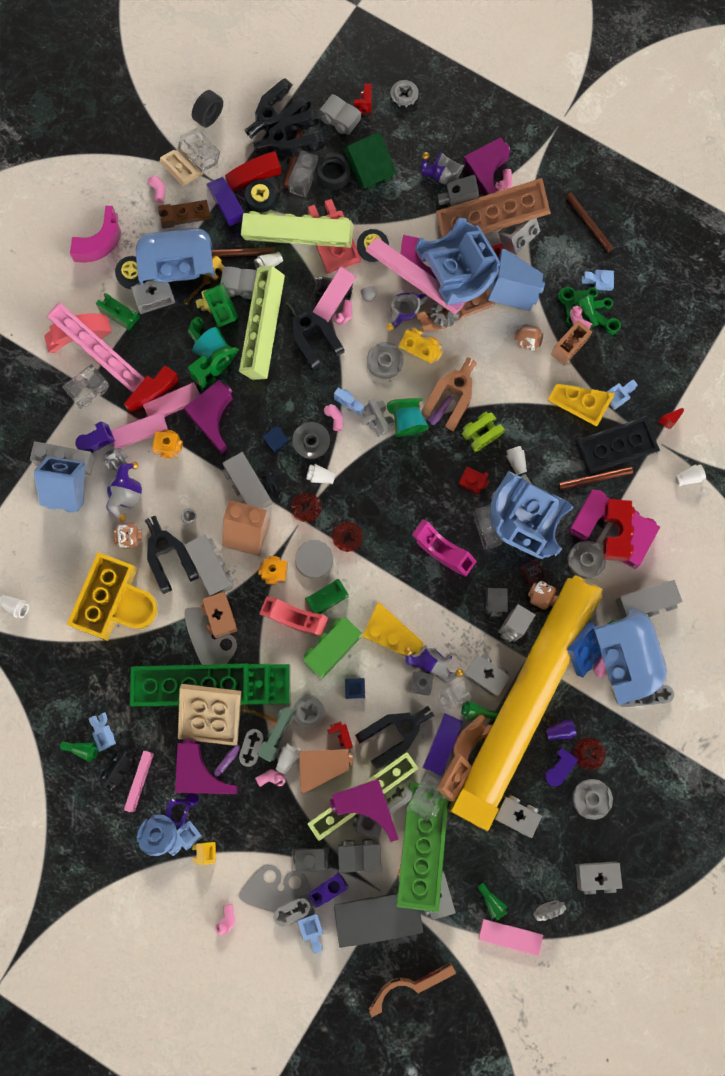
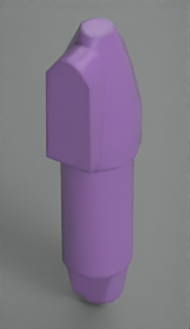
[428,395,453,425]
[214,744,240,777]

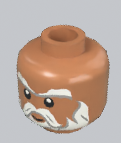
[515,324,543,351]
[114,523,142,548]
[528,581,558,610]

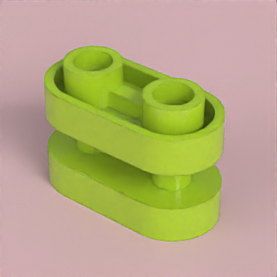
[462,412,505,452]

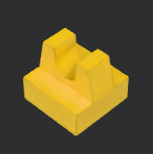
[204,256,224,280]
[192,842,216,865]

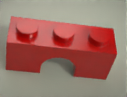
[603,499,635,561]

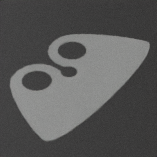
[185,607,237,665]
[239,865,315,916]

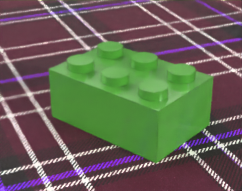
[303,617,362,680]

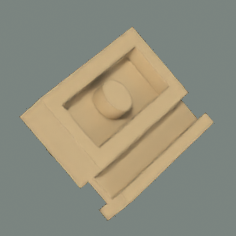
[160,147,204,186]

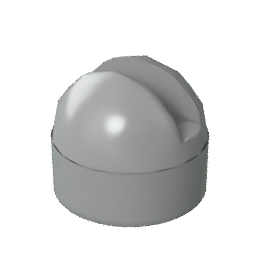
[361,286,376,302]
[181,508,197,525]

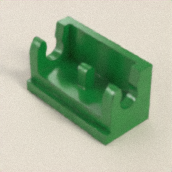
[203,283,239,327]
[96,293,140,331]
[188,355,216,392]
[305,579,349,614]

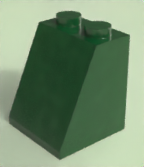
[341,132,397,191]

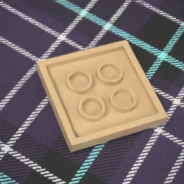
[178,684,241,746]

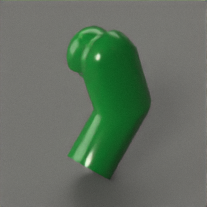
[188,317,203,343]

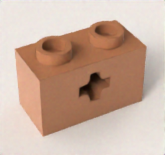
[551,320,592,366]
[200,592,238,638]

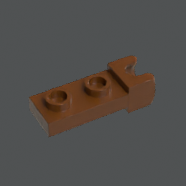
[158,200,211,229]

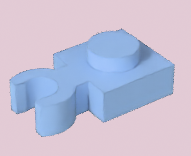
[334,387,365,415]

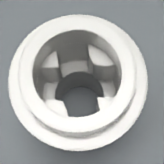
[254,252,283,269]
[506,446,527,475]
[306,464,335,484]
[675,464,706,486]
[0,595,29,618]
[275,743,301,774]

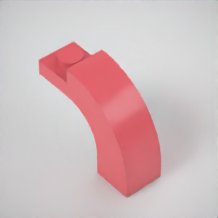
[44,313,112,353]
[259,596,328,636]

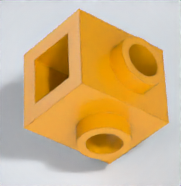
[152,430,183,459]
[259,556,288,585]

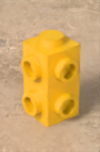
[398,327,443,364]

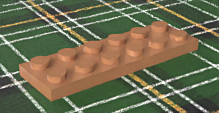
[436,178,551,237]

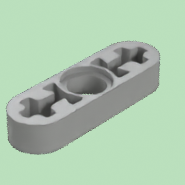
[617,685,674,707]

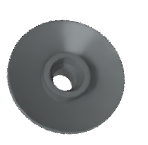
[292,422,330,459]

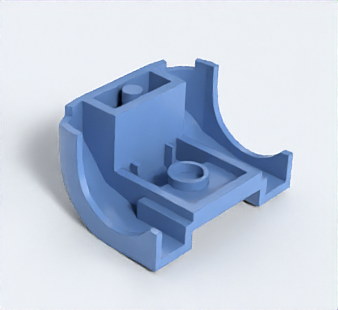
[414,218,500,305]
[136,228,215,285]
[490,471,574,559]
[593,609,667,705]

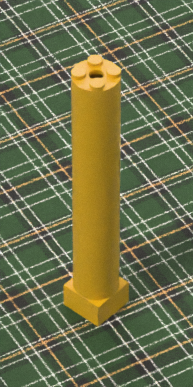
[448,575,602,831]

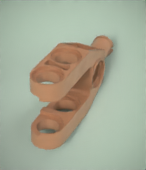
[421,357,477,432]

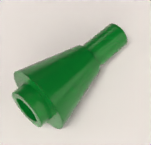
[576,293,599,327]
[461,700,498,720]
[60,742,98,762]
[477,883,508,921]

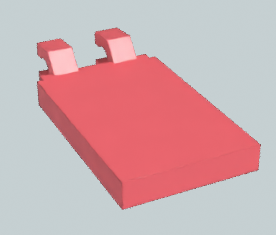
[308,199,361,274]

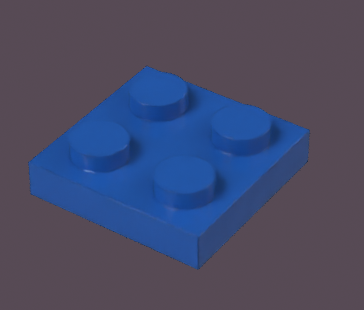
[567,622,602,678]

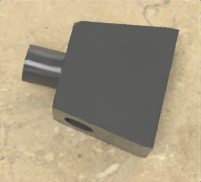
[438,175,479,206]
[291,847,330,872]

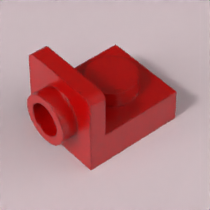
[354,84,371,114]
[458,467,490,494]
[327,722,353,749]

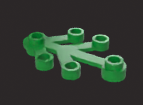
[558,287,621,335]

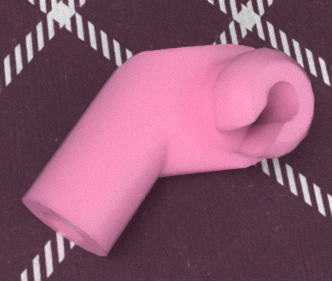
[495,169,512,192]
[148,176,166,203]
[334,300,352,325]
[570,306,592,329]
[324,404,343,431]
[593,656,606,678]
[255,769,286,786]
[215,904,235,935]

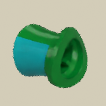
[192,327,239,376]
[386,398,429,437]

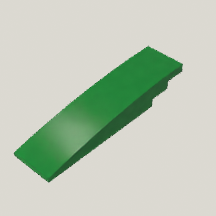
[130,664,291,707]

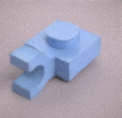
[581,270,614,291]
[607,380,638,410]
[89,713,116,752]
[168,820,203,856]
[298,914,324,954]

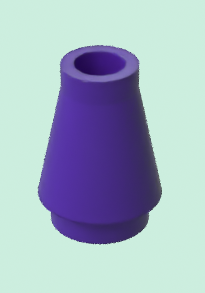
[546,720,577,740]

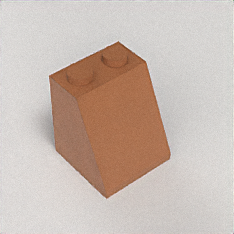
[222,500,270,556]
[299,749,353,793]

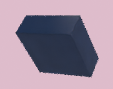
[262,426,289,453]
[345,678,365,699]

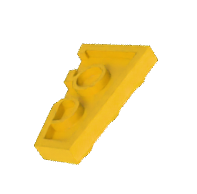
[547,384,615,427]
[362,601,424,656]

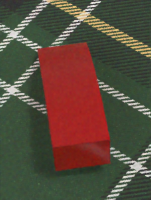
[225,151,281,192]
[124,366,179,412]

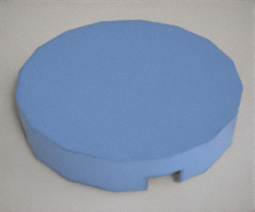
[137,815,177,856]

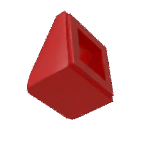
[658,408,684,429]

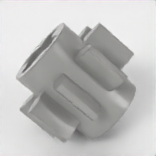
[103,448,128,471]

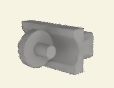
[361,398,395,437]

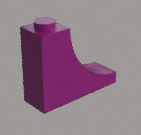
[463,137,510,196]
[184,380,233,454]
[175,740,238,794]
[329,779,399,842]

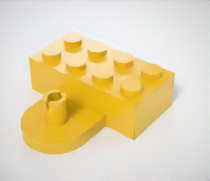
[66,552,158,641]

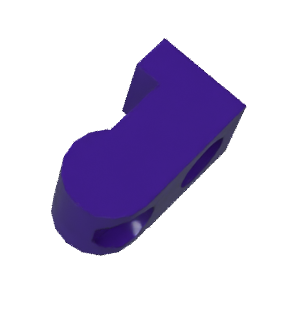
[75,421,115,453]
[544,748,578,786]
[308,872,349,908]

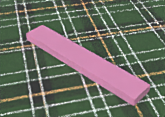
[366,238,465,314]
[46,302,145,393]

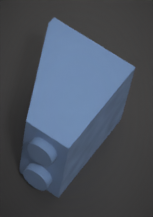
[488,249,545,311]
[34,456,85,512]

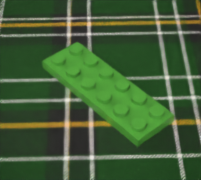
[396,782,448,913]

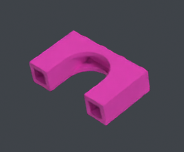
[568,489,660,569]

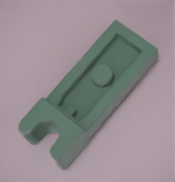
[257,707,296,762]

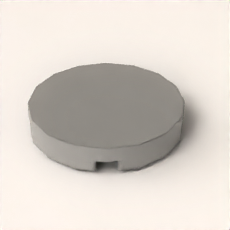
[367,342,404,379]
[295,540,333,578]
[567,541,606,579]
[572,779,613,820]

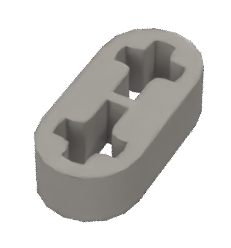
[239,729,264,767]
[384,784,412,814]
[273,897,311,926]

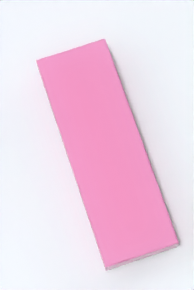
[313,266,357,322]
[143,382,200,417]
[111,412,168,450]
[124,751,154,812]
[478,919,543,956]

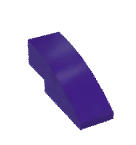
[206,177,244,226]
[422,713,463,776]

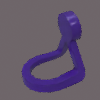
[166,793,199,828]

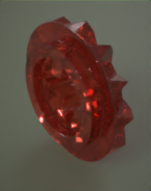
[291,492,322,522]
[332,522,363,552]
[574,738,606,770]

